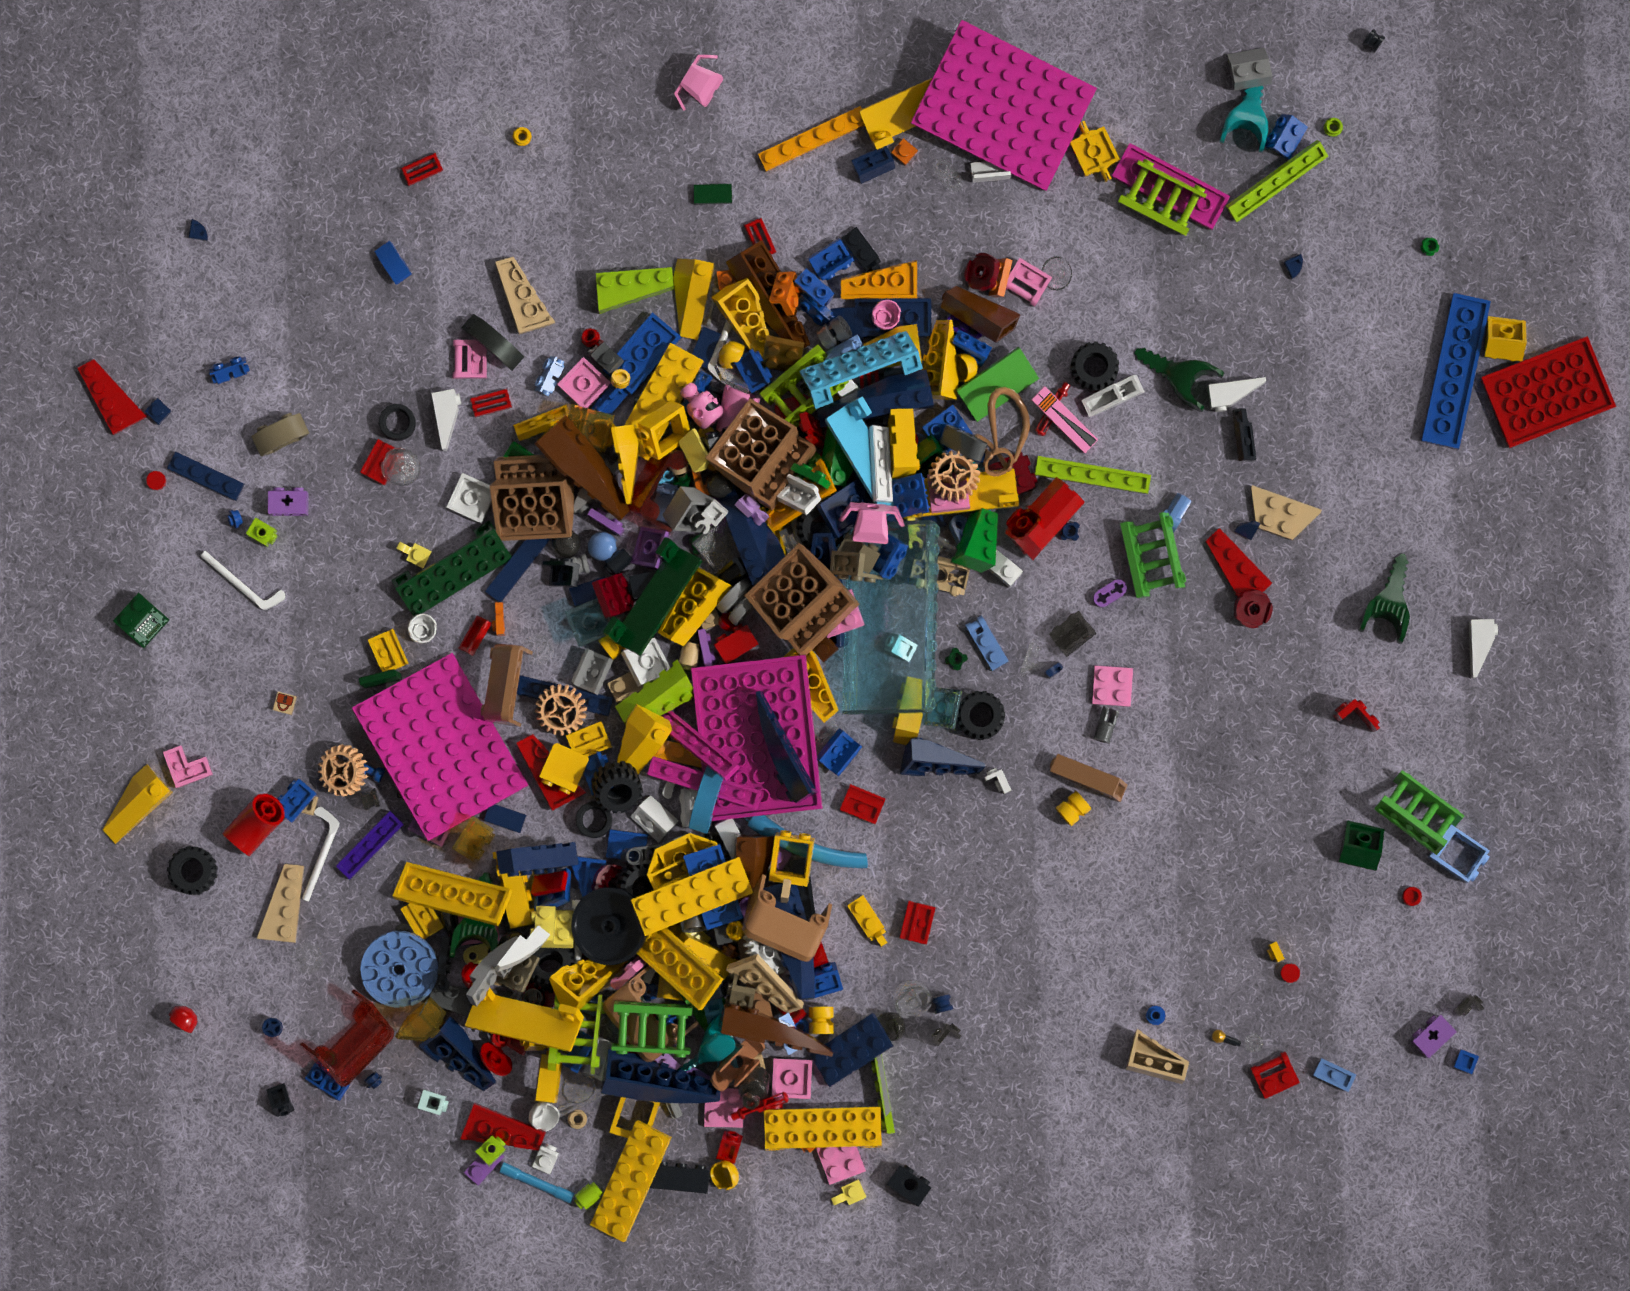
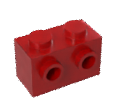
[714,624,758,664]

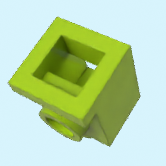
[246,517,278,547]
[475,1136,506,1167]

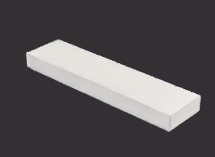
[869,425,893,503]

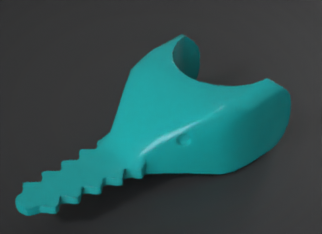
[1219,86,1268,153]
[677,1014,736,1071]

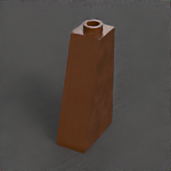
[941,286,1020,343]

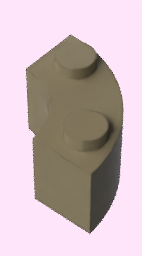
[251,413,310,457]
[837,531,880,574]

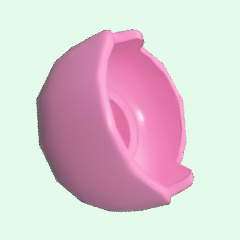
[871,299,901,330]

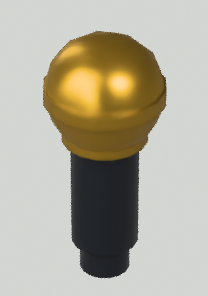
[1212,1030,1241,1046]

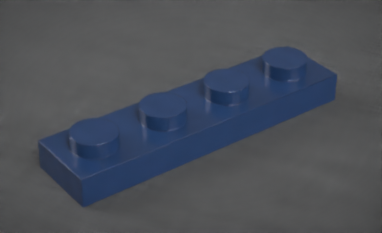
[167,451,245,501]

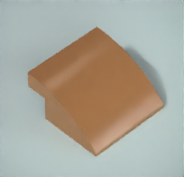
[705,398,816,511]
[490,455,574,541]
[744,543,860,655]

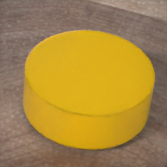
[611,369,630,389]

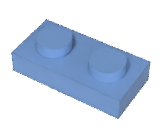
[1313,1058,1356,1092]

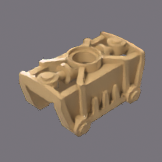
[910,550,970,597]

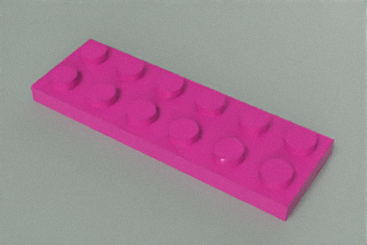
[1112,143,1230,230]

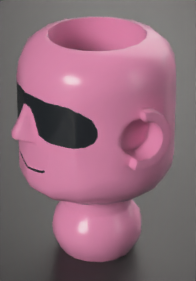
[680,383,724,429]

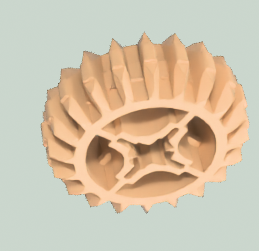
[928,450,980,502]
[535,684,587,736]
[318,744,369,797]

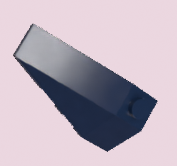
[900,737,985,776]
[419,1016,496,1091]

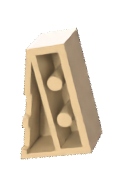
[1126,1029,1189,1084]

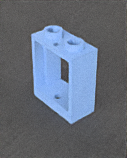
[1428,825,1490,883]

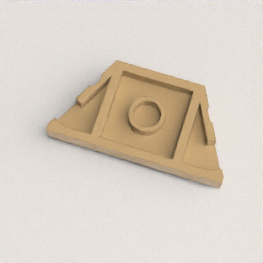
[1251,485,1322,540]

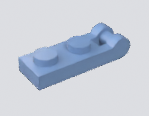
[965,615,1009,671]

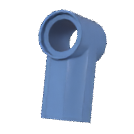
[1159,493,1192,533]

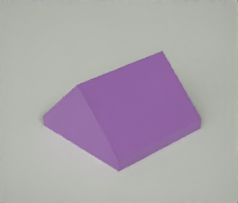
[630,527,670,570]

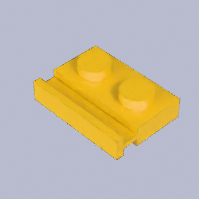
[368,629,409,672]
[566,721,612,757]
[401,903,444,940]

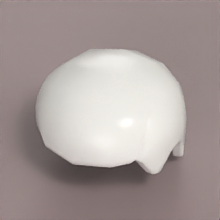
[408,613,437,644]
[528,1102,560,1132]

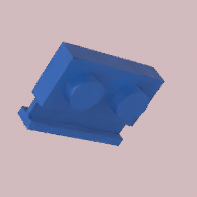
[606,830,648,861]

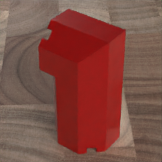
[1005,477,1085,560]

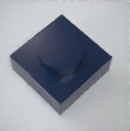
[144,398,172,425]

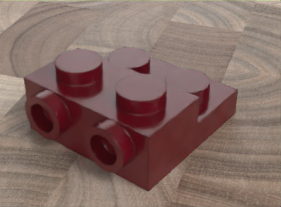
[988,452,1038,495]
[592,573,634,619]

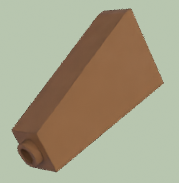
[1050,754,1128,802]

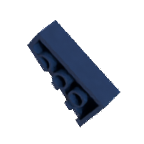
[496,842,579,877]

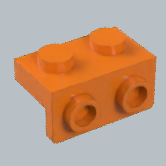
[769,271,802,316]

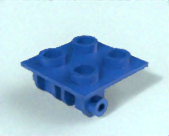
[922,404,973,453]
[892,473,930,518]

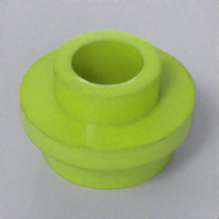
[1324,118,1343,137]

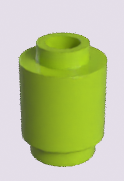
[574,1181,603,1210]

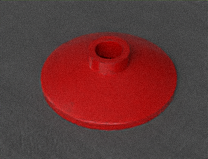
[480,1042,512,1076]

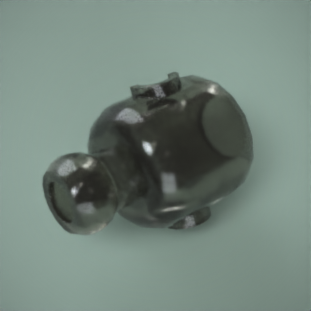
[738,1065,771,1109]

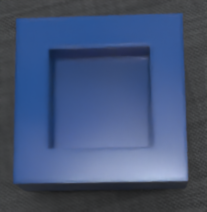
[1453,1049,1479,1074]

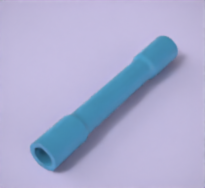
[499,1162,575,1204]

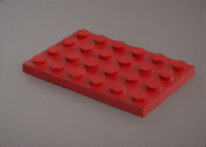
[1480,336,1616,449]

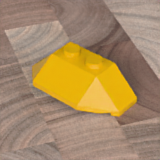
[647,833,718,890]

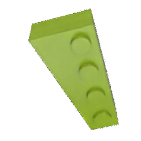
[596,267,674,314]
[615,659,694,725]

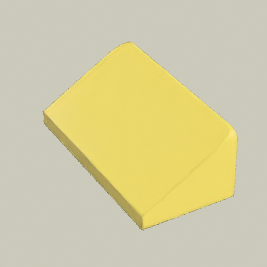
[679,428,709,473]

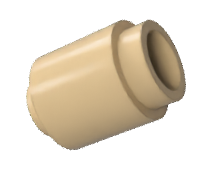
[679,642,701,671]

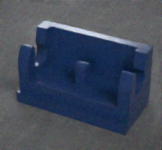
[851,146,895,184]

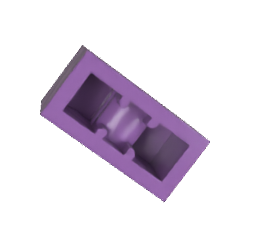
[268,488,308,516]
[1411,1015,1457,1058]

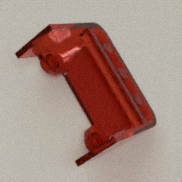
[628,449,709,536]
[300,989,394,1087]

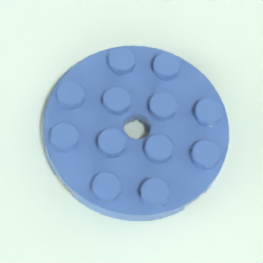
[360,931,438,1008]

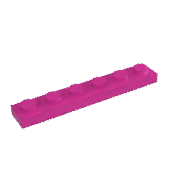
[661,711,739,781]
[647,756,763,809]

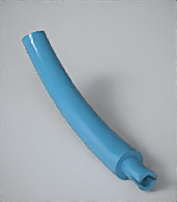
[744,815,868,868]

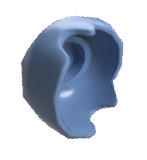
[588,532,617,561]

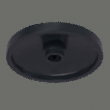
[571,887,647,965]

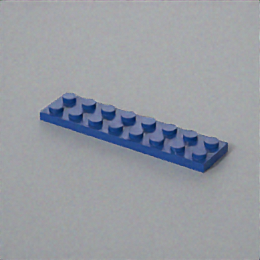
[1421,293,1491,450]

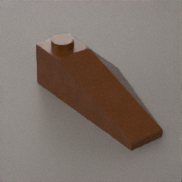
[734,834,774,903]

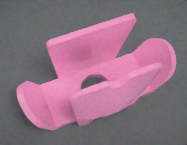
[674,55,723,111]
[839,502,905,544]

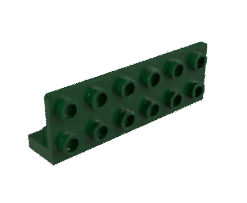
[392,521,512,617]
[603,536,702,656]

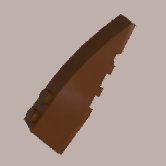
[726,240,810,349]
[534,415,630,521]
[718,1003,833,1057]

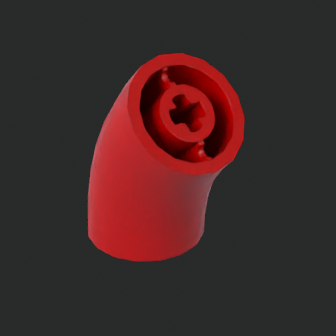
[222,793,285,857]

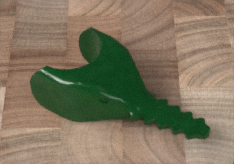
[1135,348,1225,412]
[1358,554,1410,644]
[450,872,498,958]

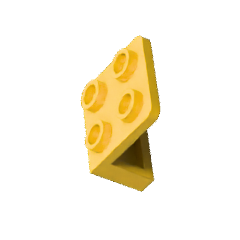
[539,743,589,794]

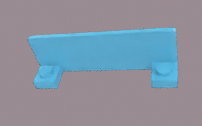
[800,331,923,409]
[825,396,898,516]

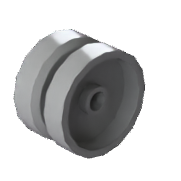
[716,577,755,626]

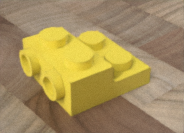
[530,906,574,948]

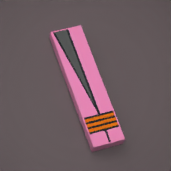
[1031,386,1098,453]

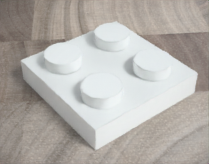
[446,473,492,524]
[621,637,670,687]

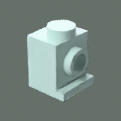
[418,1090,449,1115]

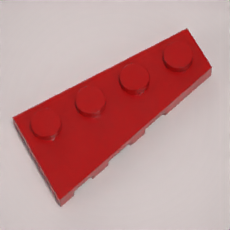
[78,359,147,435]

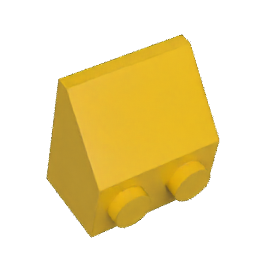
[1484,316,1527,361]

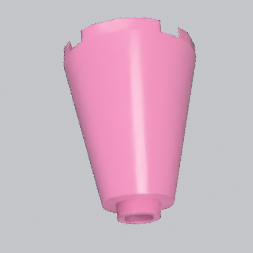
[716,383,760,432]

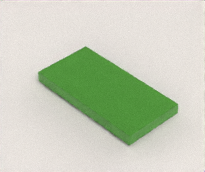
[956,347,1039,422]

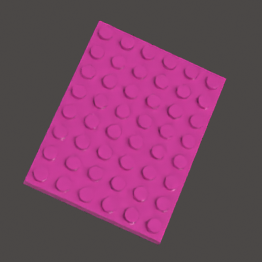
[910,20,1097,191]
[352,653,528,842]
[691,655,823,821]

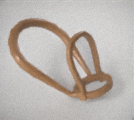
[974,387,1030,477]

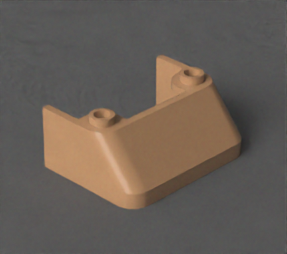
[481,644,533,727]
[742,875,832,962]
[603,965,699,1062]

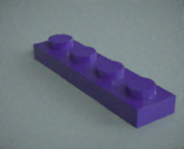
[336,811,404,880]

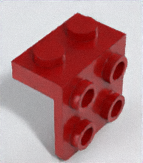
[1334,699,1380,732]

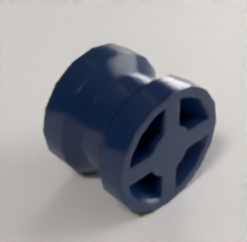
[931,994,954,1014]
[262,1018,283,1037]

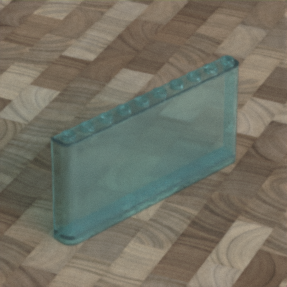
[842,520,940,715]

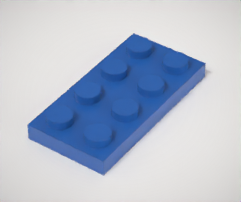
[603,312,682,395]
[682,844,743,930]

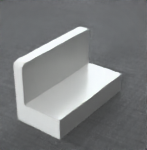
[971,161,1011,183]
[631,796,678,843]

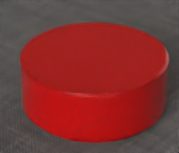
[146,471,166,491]
[718,612,736,631]
[1402,887,1422,906]
[1280,964,1300,983]

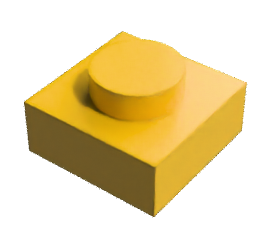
[1267,941,1285,963]

